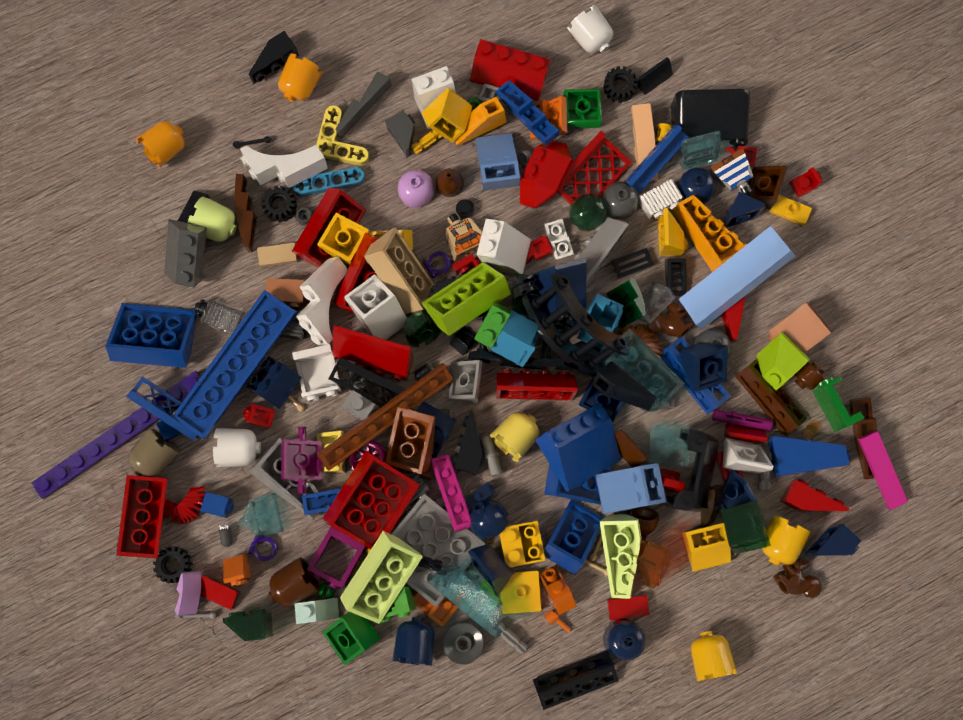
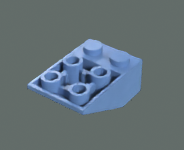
[475,133,520,191]
[595,463,666,514]

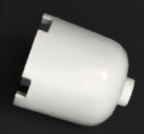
[567,5,613,53]
[213,428,261,467]

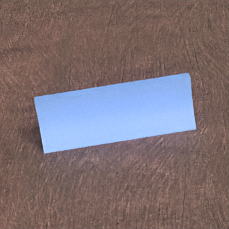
[679,226,795,329]

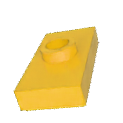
[769,195,812,226]

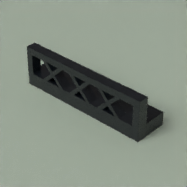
[328,357,406,406]
[532,651,619,710]

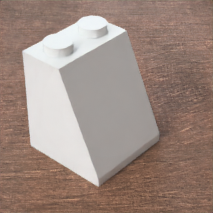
[412,66,456,130]
[477,219,531,276]
[344,274,409,340]

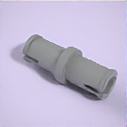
[480,436,503,477]

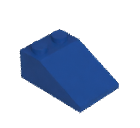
[544,464,612,505]
[543,500,603,575]

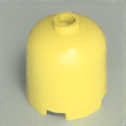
[490,412,540,462]

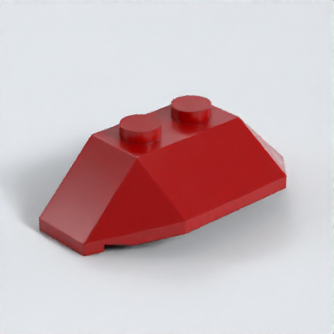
[520,141,573,209]

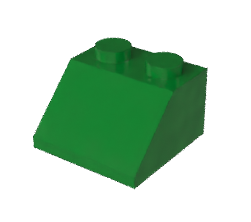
[322,612,381,665]

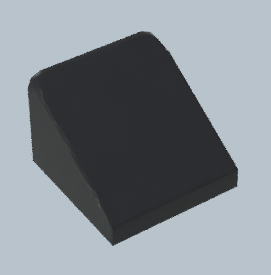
[450,327,477,355]

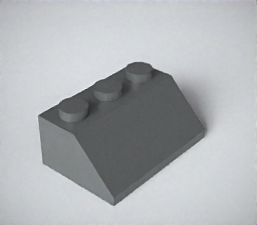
[164,219,207,288]

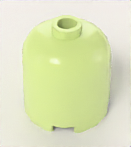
[188,196,237,242]

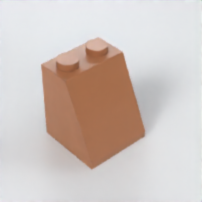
[768,302,832,353]

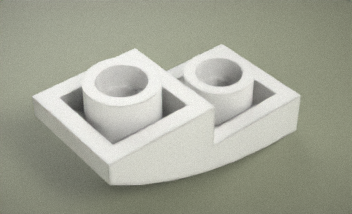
[544,219,574,260]

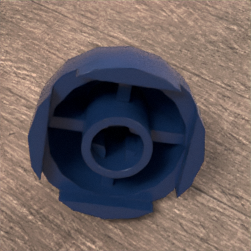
[677,167,715,204]
[470,499,509,540]

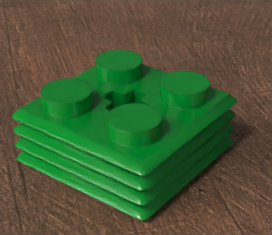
[563,89,602,128]

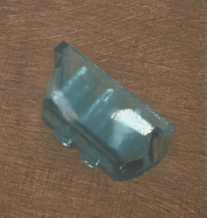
[601,328,685,412]
[428,563,503,639]

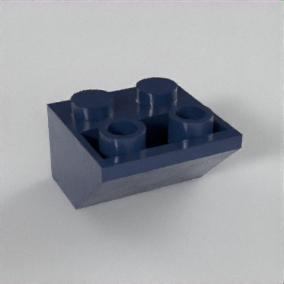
[247,356,302,409]
[416,402,457,458]

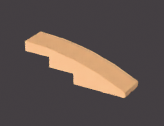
[631,103,658,182]

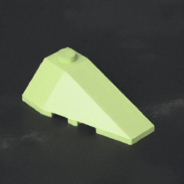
[600,514,641,599]

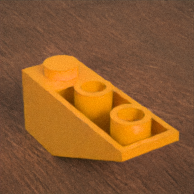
[455,97,507,146]

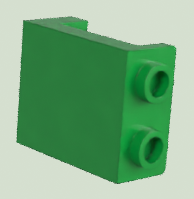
[812,376,865,432]

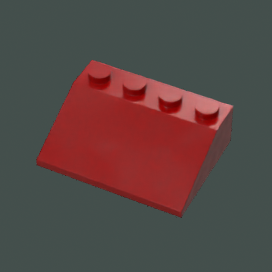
[333,325,414,381]
[496,370,577,401]
[322,451,420,549]

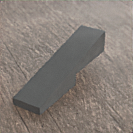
[335,71,392,139]

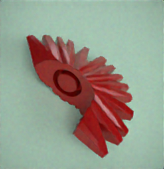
[164,486,206,524]

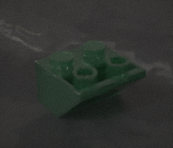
[223,609,273,641]

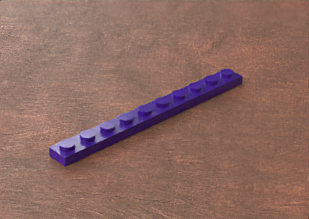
[31,371,200,499]

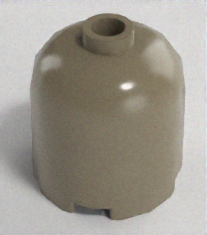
[128,428,180,477]

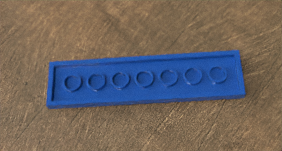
[172,290,297,439]

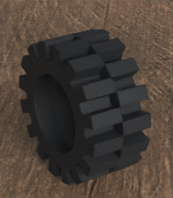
[603,66,638,103]
[261,186,297,222]
[153,547,193,583]

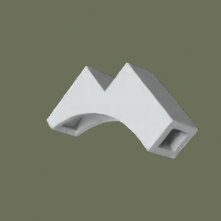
[240,145,328,189]
[296,257,348,346]

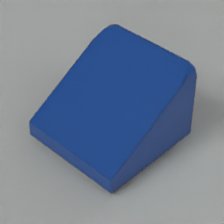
[156,421,182,442]

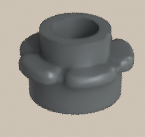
[295,208,313,226]

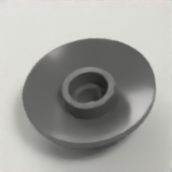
[443,623,484,665]

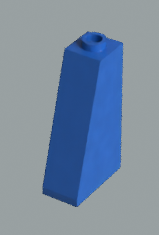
[767,436,850,477]

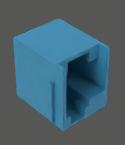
[577,294,624,350]
[490,310,540,367]

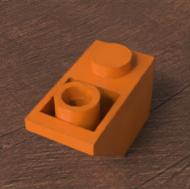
[223,554,253,586]
[539,565,577,615]

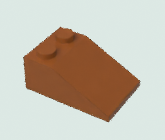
[385,406,436,474]

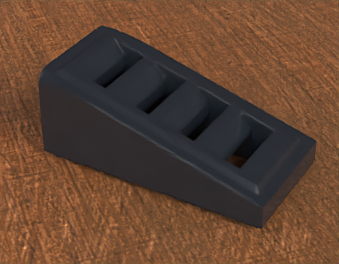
[665,258,686,297]

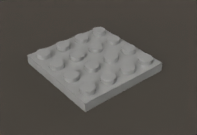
[391,494,486,607]

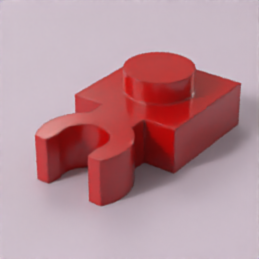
[723,146,757,167]
[525,235,554,264]

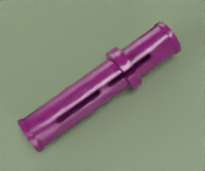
[712,409,773,432]

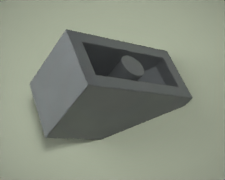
[385,110,415,157]

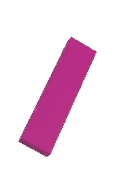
[858,431,908,510]
[431,454,471,533]

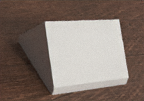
[723,438,774,474]

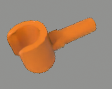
[545,611,571,632]

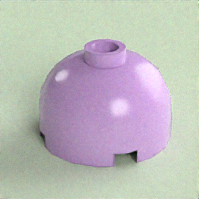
[397,169,435,208]

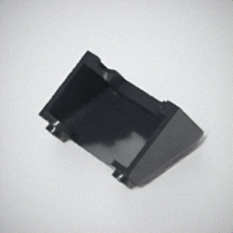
[670,89,750,149]
[665,429,719,512]

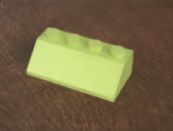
[340,531,423,624]

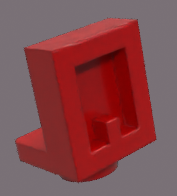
[789,167,823,198]
[452,253,481,276]
[243,404,276,429]
[660,468,684,492]

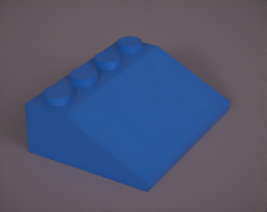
[105,303,197,368]
[535,403,621,492]

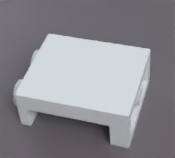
[292,344,342,402]

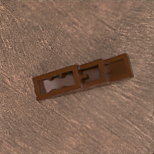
[235,174,257,253]
[849,397,877,480]

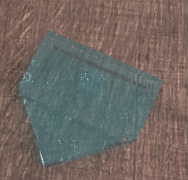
[238,493,284,537]

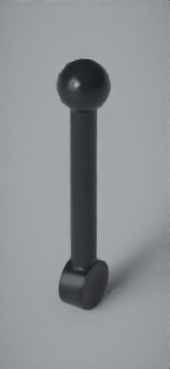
[233,136,271,149]

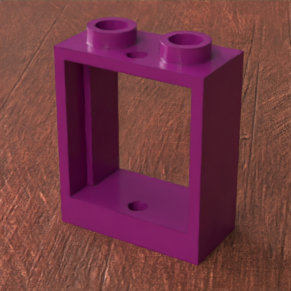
[307,527,367,590]

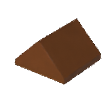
[747,166,788,210]

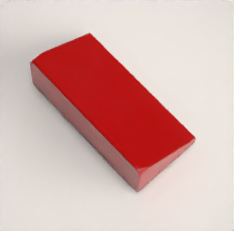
[724,423,768,443]
[200,575,241,610]

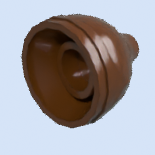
[436,168,464,197]
[629,507,659,541]

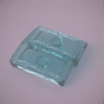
[680,131,720,170]
[649,424,690,467]

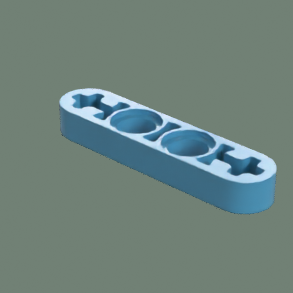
[293,167,365,197]

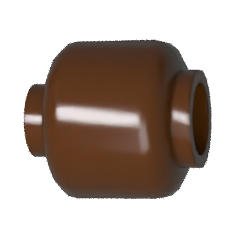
[795,362,824,390]

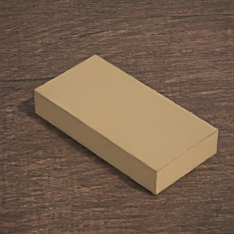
[257,243,298,267]

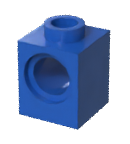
[200,492,234,518]

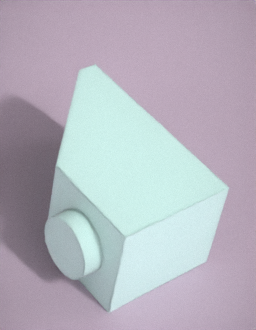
[295,598,340,624]

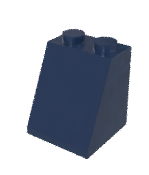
[533,259,587,319]

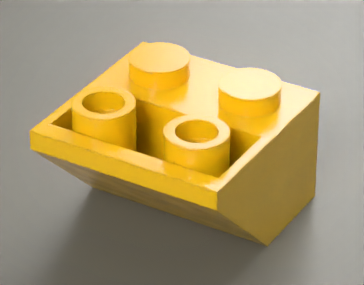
[422,87,472,143]
[499,521,546,567]
[682,523,731,572]

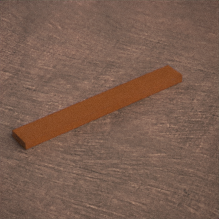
[317,363,454,471]

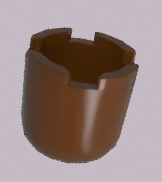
[269,557,320,607]

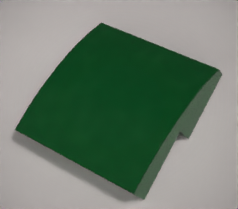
[606,277,646,329]

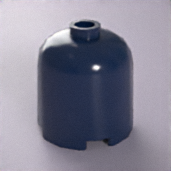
[392,617,435,666]
[603,619,646,661]

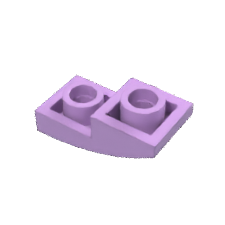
[175,571,201,616]

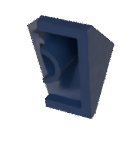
[721,469,758,517]

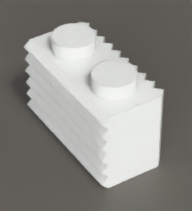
[639,179,684,220]

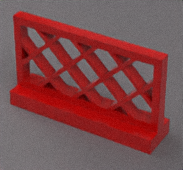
[557,131,632,216]

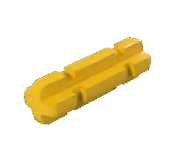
[411,130,442,154]

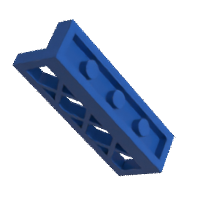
[624,125,689,195]
[659,336,731,414]
[126,376,197,441]

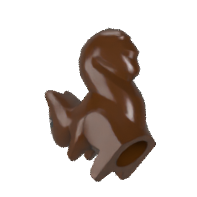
[646,301,694,338]
[773,558,822,598]

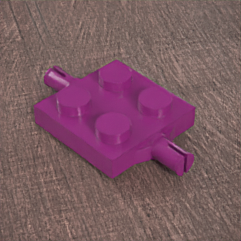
[281,426,322,494]

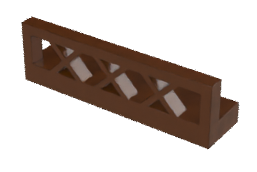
[735,359,807,436]

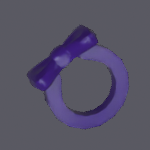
[423,251,450,278]
[248,534,277,561]

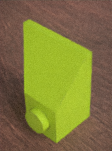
[756,332,810,390]

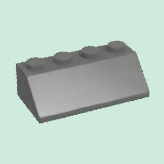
[574,218,629,288]

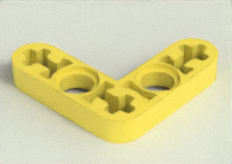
[316,106,369,166]

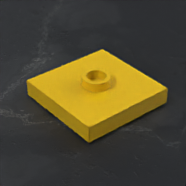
[500,571,541,614]

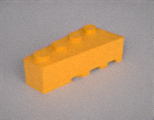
[672,195,747,272]

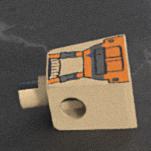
[445,213,482,262]

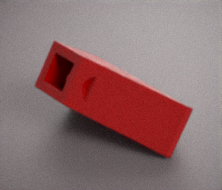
[780,479,849,512]

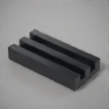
[611,248,654,279]

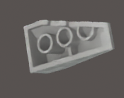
[249,438,318,520]

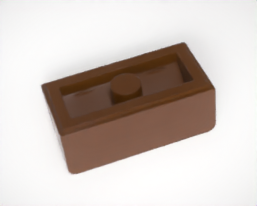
[615,429,647,468]

